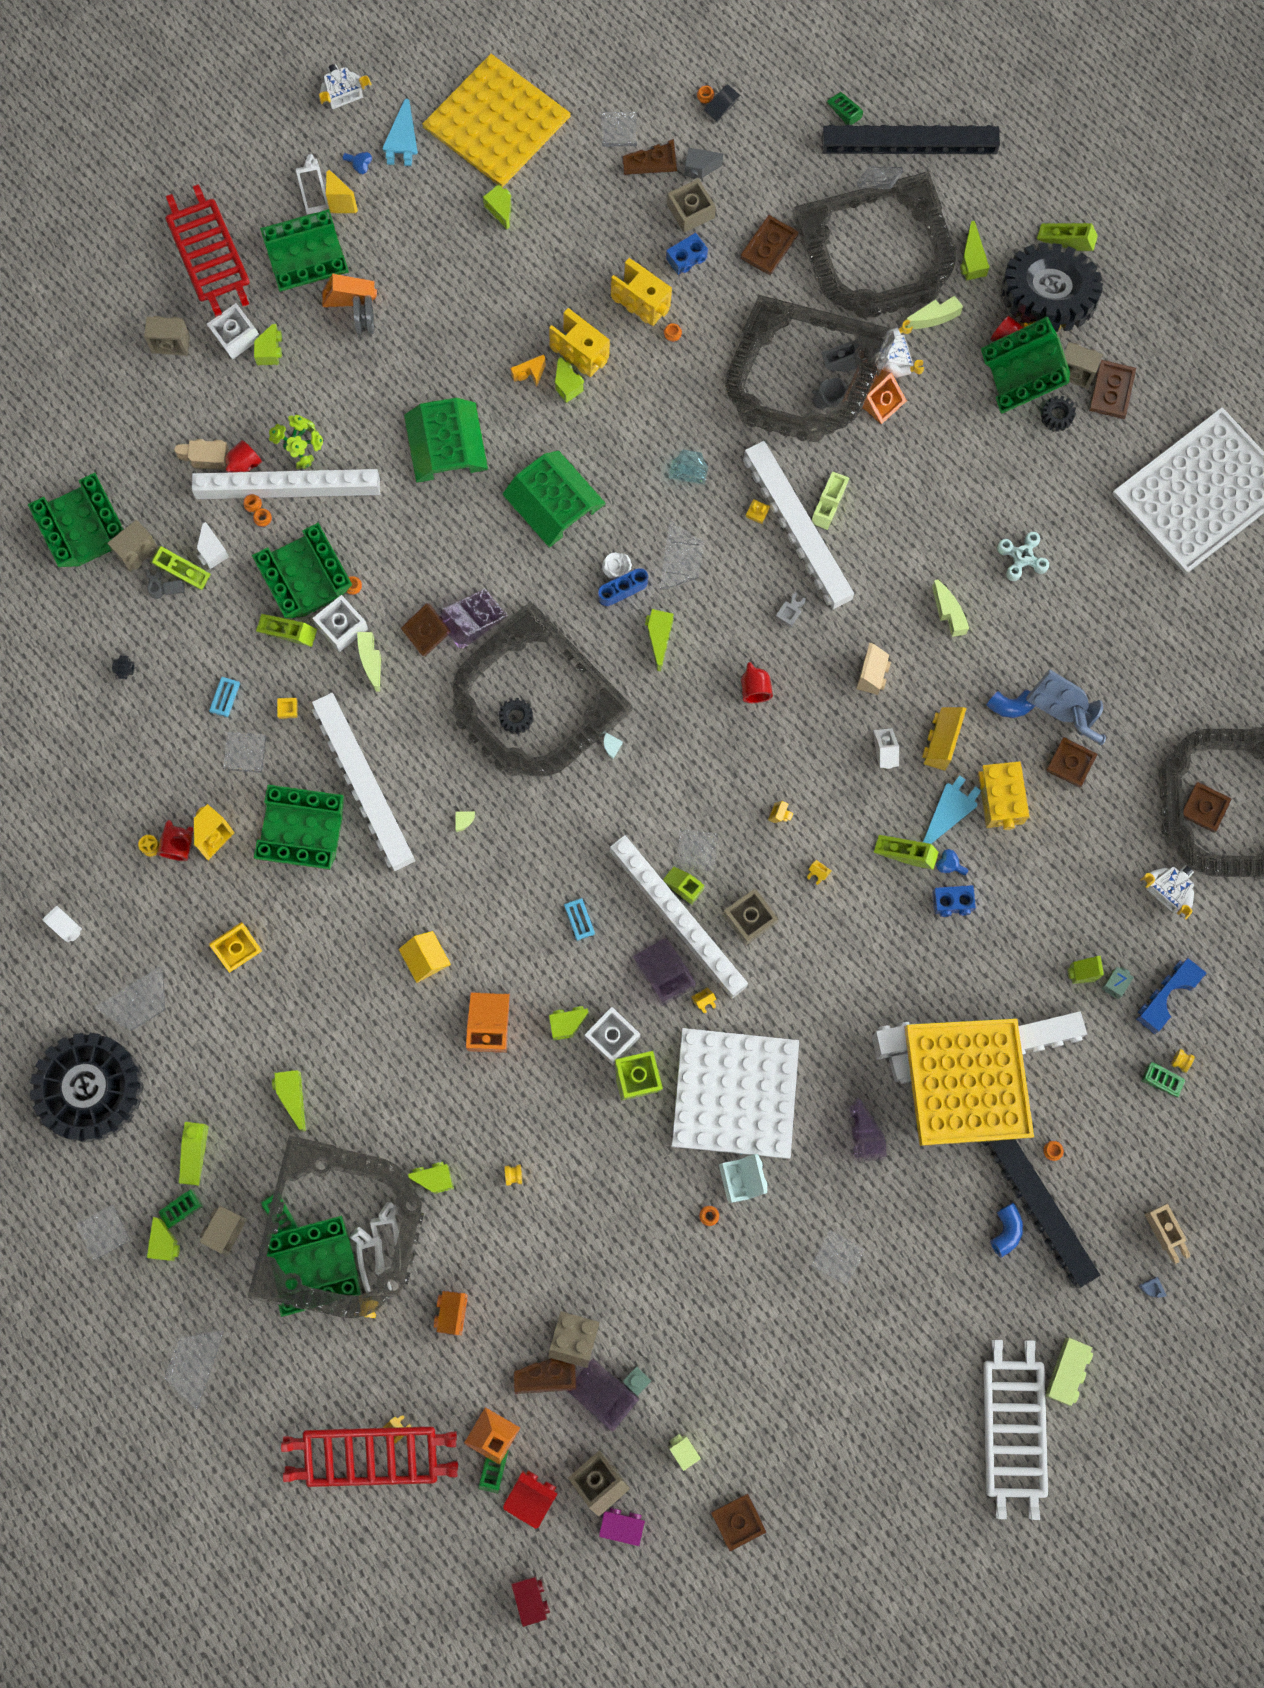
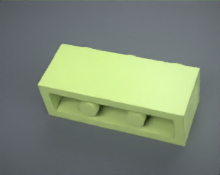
[1045,1338,1093,1406]
[668,1434,701,1471]

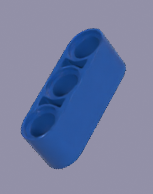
[598,568,648,606]

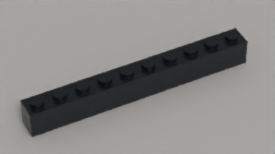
[822,125,1000,154]
[981,1139,1101,1289]

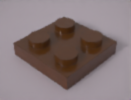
[401,603,451,657]
[1046,737,1098,788]
[1180,782,1232,833]
[711,1493,767,1551]

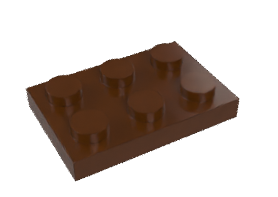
[740,215,799,276]
[1089,360,1137,419]

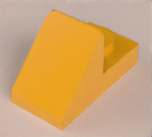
[511,354,546,387]

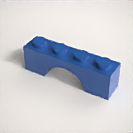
[1136,958,1206,1034]

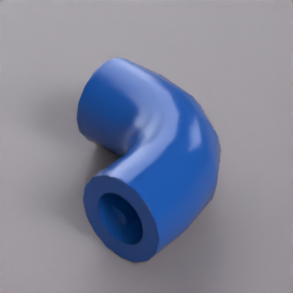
[986,690,1035,718]
[990,1203,1023,1258]

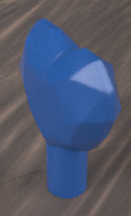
[343,152,373,174]
[936,849,969,876]

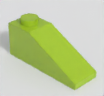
[960,221,990,281]
[1037,223,1098,251]
[149,546,211,590]
[645,609,674,671]
[256,614,317,647]
[874,835,939,870]
[272,1070,306,1132]
[179,1122,209,1186]

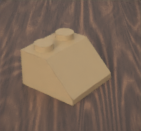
[856,643,891,695]

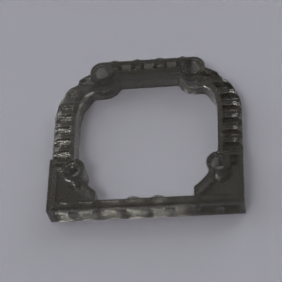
[793,171,956,318]
[725,295,895,442]
[452,601,632,777]
[1159,727,1264,879]
[248,1135,424,1318]

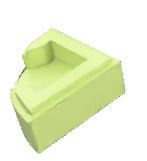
[456,811,475,832]

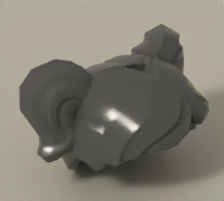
[812,378,854,409]

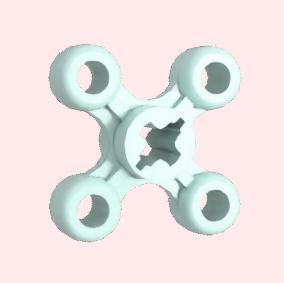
[997,532,1049,581]

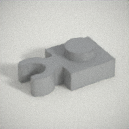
[775,592,806,628]

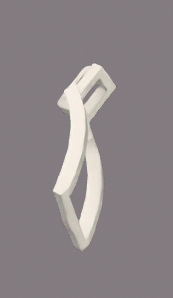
[296,154,329,214]
[370,1202,401,1274]
[350,1227,392,1297]

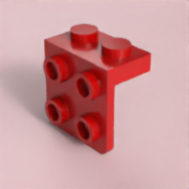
[503,1470,558,1529]

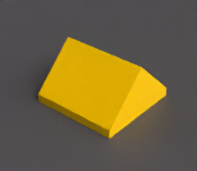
[326,170,358,213]
[209,922,262,973]
[399,931,451,983]

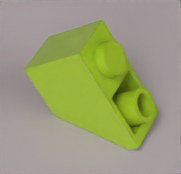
[254,324,282,366]
[555,357,584,403]
[663,866,705,905]
[549,1006,589,1041]
[408,1162,454,1194]

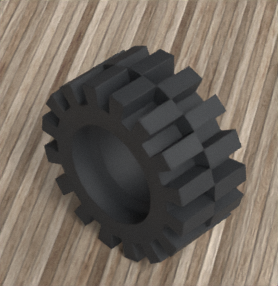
[1041,396,1076,432]
[499,698,533,735]

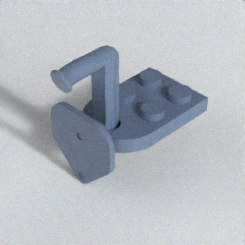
[1026,669,1106,745]

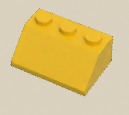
[922,707,967,771]
[194,804,234,861]

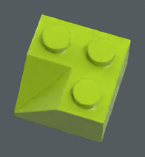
[615,1051,663,1101]

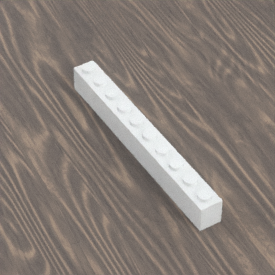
[743,441,854,609]
[192,469,380,499]
[312,693,415,871]
[610,835,748,999]
[889,1011,1087,1084]

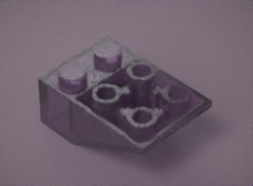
[440,589,508,649]
[633,938,696,1006]
[850,1098,887,1162]
[568,1359,640,1432]

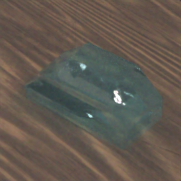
[669,449,708,485]

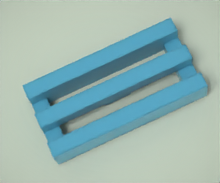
[209,677,240,718]
[564,898,595,941]

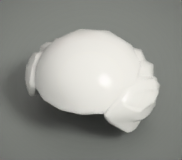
[602,552,632,579]

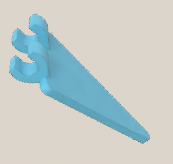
[383,99,418,166]
[923,775,981,844]

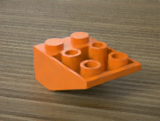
[466,993,510,1053]

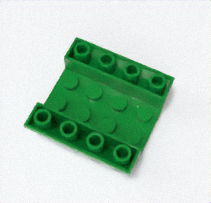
[260,209,349,292]
[981,317,1070,414]
[404,397,488,483]
[502,451,606,548]
[27,473,124,567]
[252,522,352,619]
[254,785,344,870]
[263,1216,361,1317]

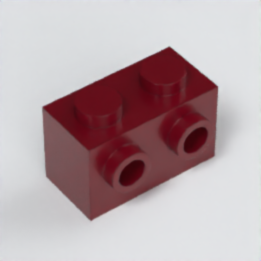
[511,1575,550,1627]

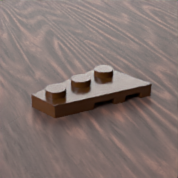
[623,139,677,175]
[514,1358,576,1394]

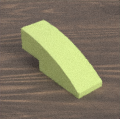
[905,296,963,329]
[812,472,849,530]
[932,580,969,637]
[357,632,381,692]

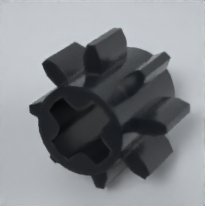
[112,655,135,679]

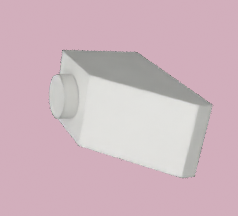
[197,522,229,569]
[874,728,899,769]
[42,906,82,943]

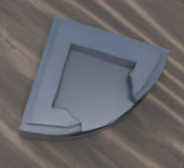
[1138,1277,1167,1298]

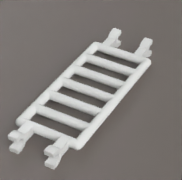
[984,1340,1048,1520]

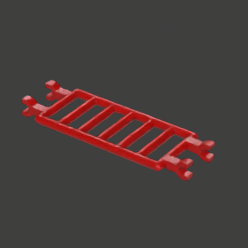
[165,184,250,317]
[281,1426,458,1487]

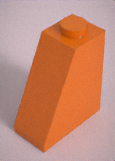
[322,274,377,307]

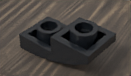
[704,84,741,123]

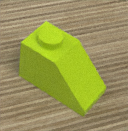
[483,185,511,229]
[1067,956,1104,984]
[147,1217,180,1261]

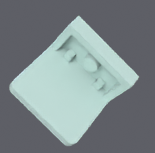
[719,1154,767,1204]

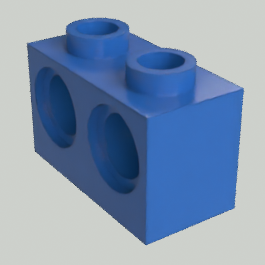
[666,233,708,275]
[932,885,976,917]

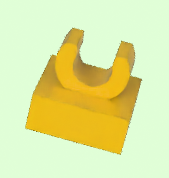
[746,499,770,524]
[277,698,298,719]
[768,801,793,823]
[807,860,832,885]
[691,987,716,1013]
[383,1416,411,1444]

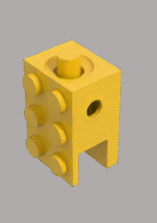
[611,258,672,326]
[549,308,610,377]
[978,761,1030,830]

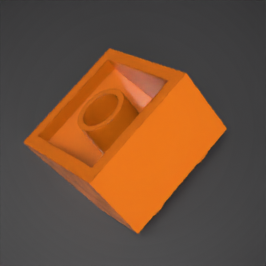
[853,369,907,424]
[434,1291,468,1336]

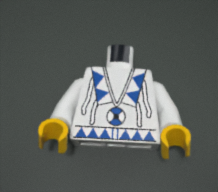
[319,64,372,109]
[868,320,924,377]
[1140,865,1194,919]

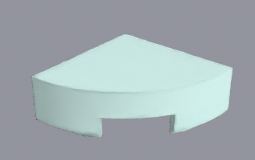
[604,733,623,759]

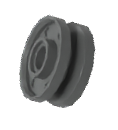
[353,295,374,335]

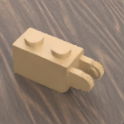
[175,439,229,470]
[1144,1204,1191,1264]

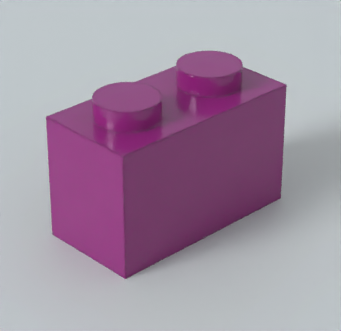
[599,1507,645,1547]

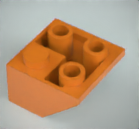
[464,1407,520,1465]

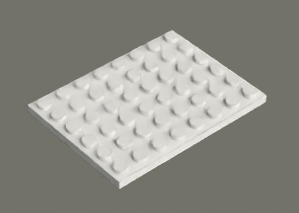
[1112,408,1264,575]

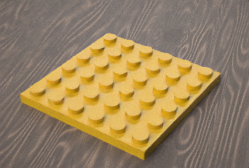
[422,54,571,188]
[904,1019,1034,1146]

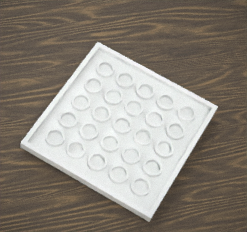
[672,1028,799,1159]

